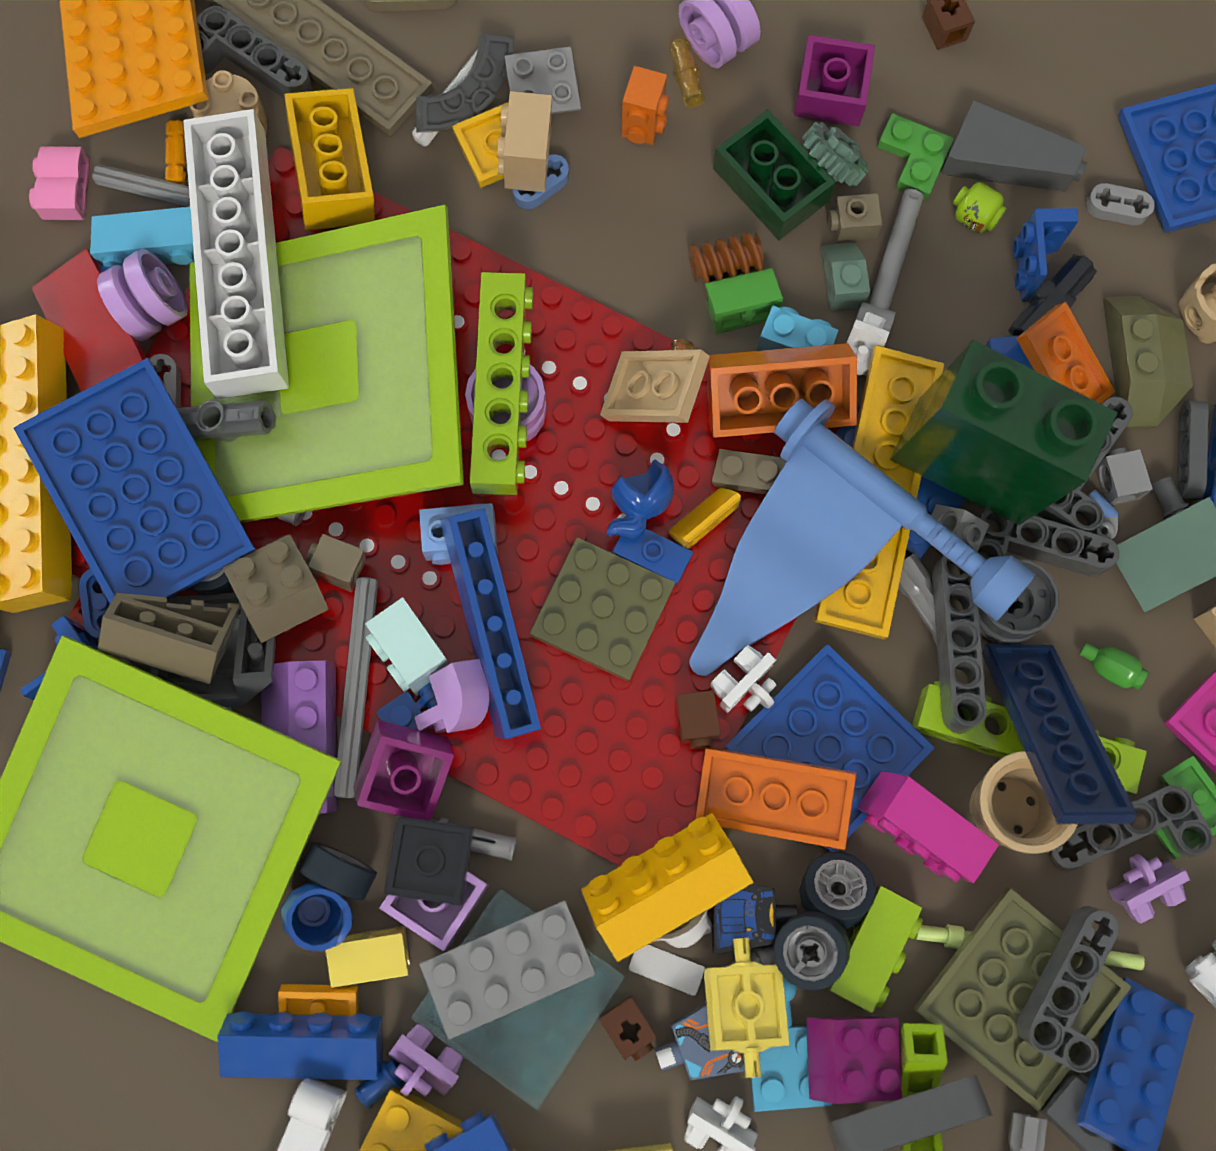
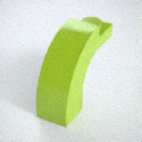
[895,1023,947,1151]

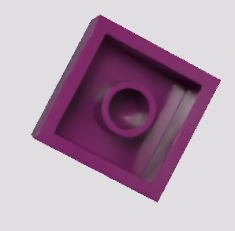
[794,35,875,127]
[353,719,454,821]
[807,1015,902,1104]

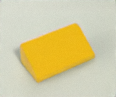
[669,488,741,550]

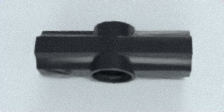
[1008,254,1097,336]

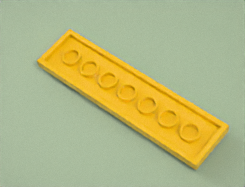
[814,345,945,640]

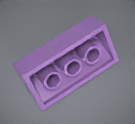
[261,660,337,813]

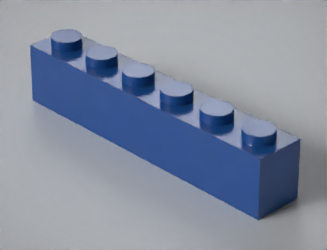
[440,508,541,739]

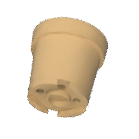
[969,751,1078,854]

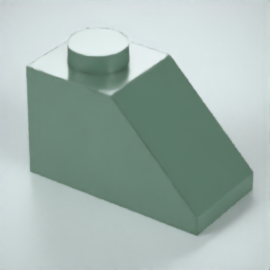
[821,243,870,311]

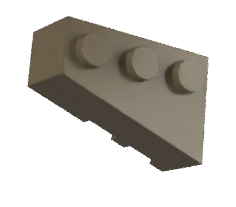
[98,593,240,684]

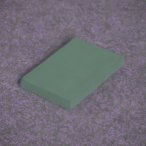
[1116,497,1216,613]

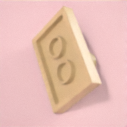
[600,350,710,423]

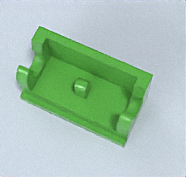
[705,268,783,334]

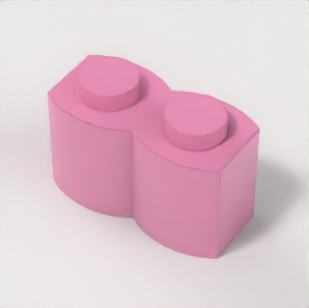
[29,147,90,220]

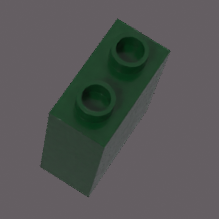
[890,340,1118,525]

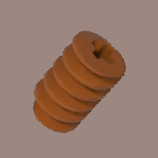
[688,232,764,285]

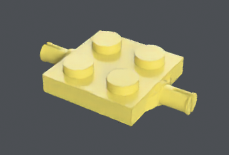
[704,938,790,1078]

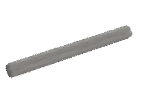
[334,577,378,798]

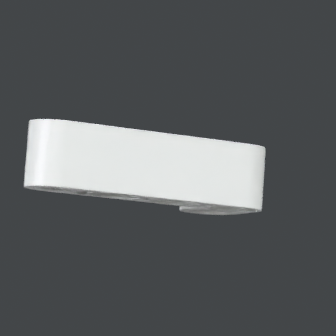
[277,1078,347,1151]

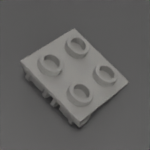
[505,46,581,114]

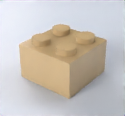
[497,91,552,192]

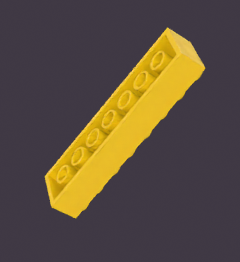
[0,314,73,613]

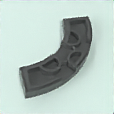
[416,33,514,133]

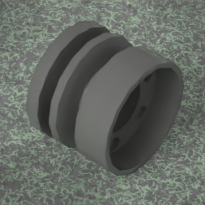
[978,559,1059,644]

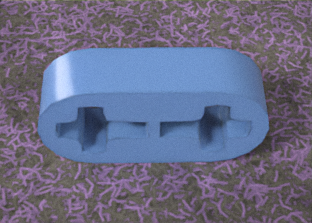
[512,154,569,210]

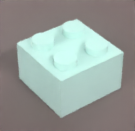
[365,598,449,696]

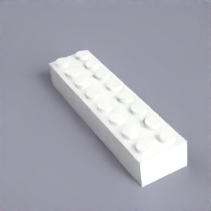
[184,109,289,399]

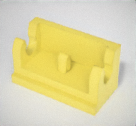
[326,926,410,988]

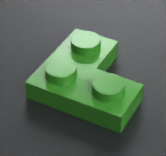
[877,113,954,200]
[1154,756,1216,860]

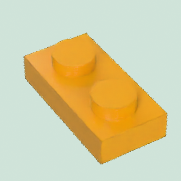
[278,984,359,1016]

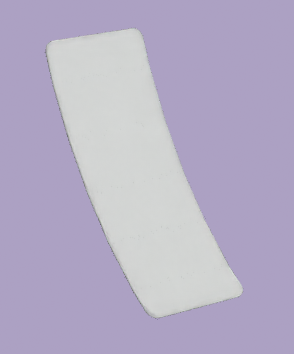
[628,945,705,996]

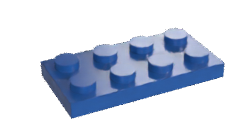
[1076,977,1194,1151]

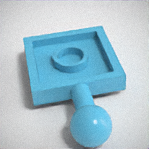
[750,976,832,1112]

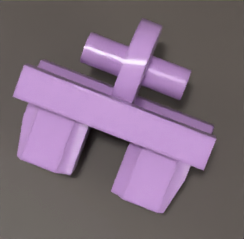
[1108,854,1190,923]
[388,1024,463,1097]

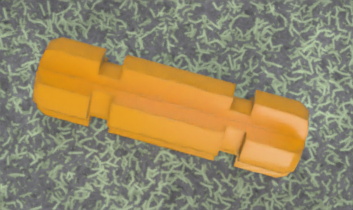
[165,120,186,185]

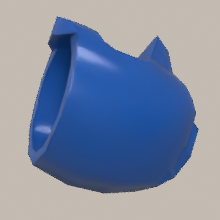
[280,882,354,951]

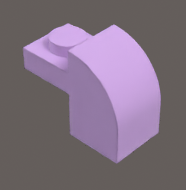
[414,659,489,734]

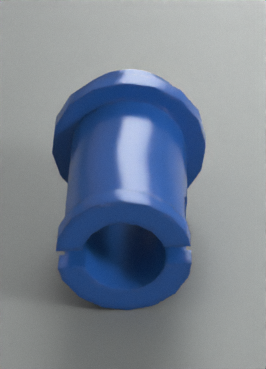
[355,1059,403,1109]

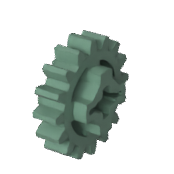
[802,122,869,186]

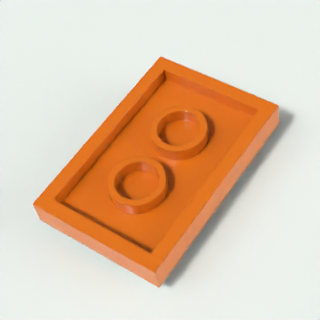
[1016,302,1116,404]

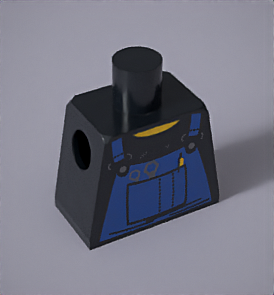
[711,884,798,953]

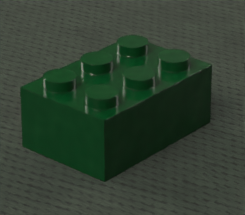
[713,109,836,240]

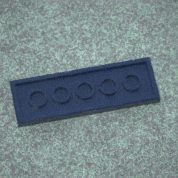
[982,644,1137,824]

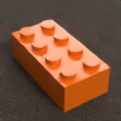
[706,343,857,438]

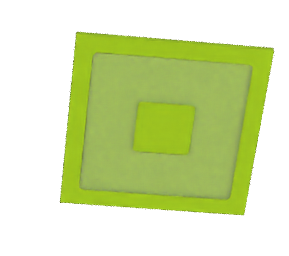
[190,205,464,523]
[0,635,342,1042]

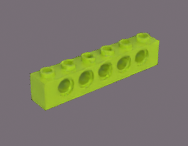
[470,272,533,495]
[912,681,1147,796]

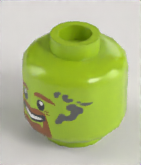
[953,182,1007,234]

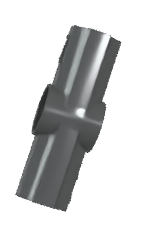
[177,400,276,442]

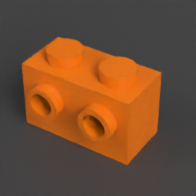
[621,66,669,145]

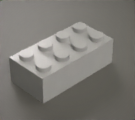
[419,901,596,1040]

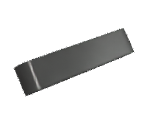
[932,555,986,734]

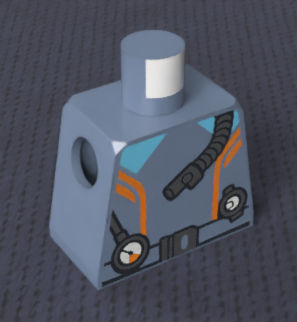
[654,1003,745,1080]

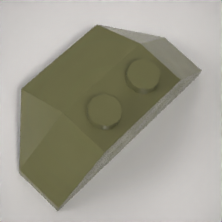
[1103,296,1193,429]

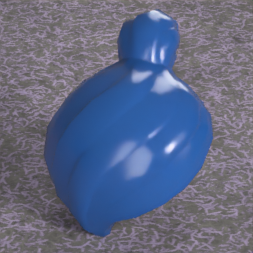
[606,459,675,539]

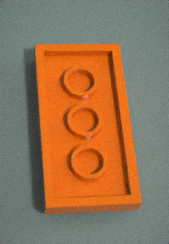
[696,747,857,850]

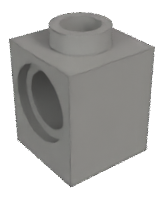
[1095,448,1153,505]
[931,504,989,552]

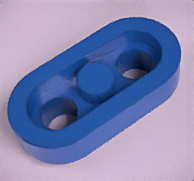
[79,569,110,639]

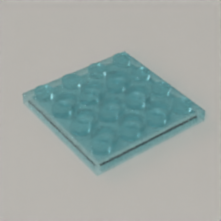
[411,888,625,1110]

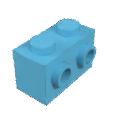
[756,306,839,351]

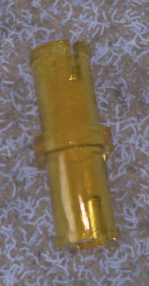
[669,38,705,108]

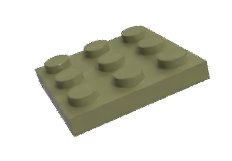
[530,537,676,682]

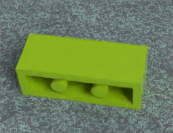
[825,886,923,1013]

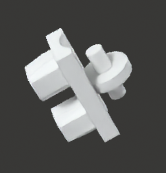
[847,312,890,376]
[710,645,777,713]
[684,1096,758,1151]

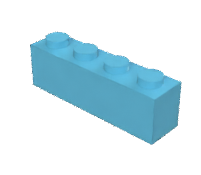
[90,207,194,268]

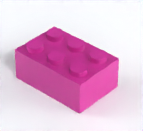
[857,771,999,883]

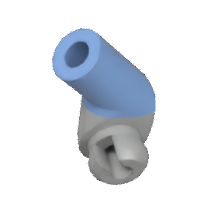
[1088,489,1119,540]

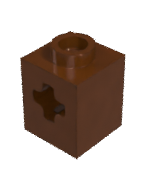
[922,0,975,50]
[675,690,720,749]
[599,995,657,1061]

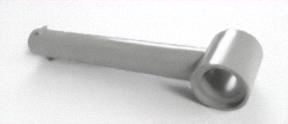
[855,189,924,332]

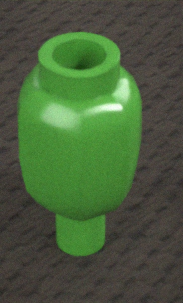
[1079,642,1149,690]

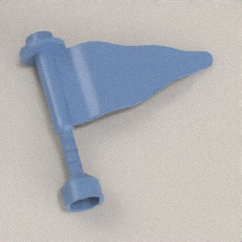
[689,399,1036,677]

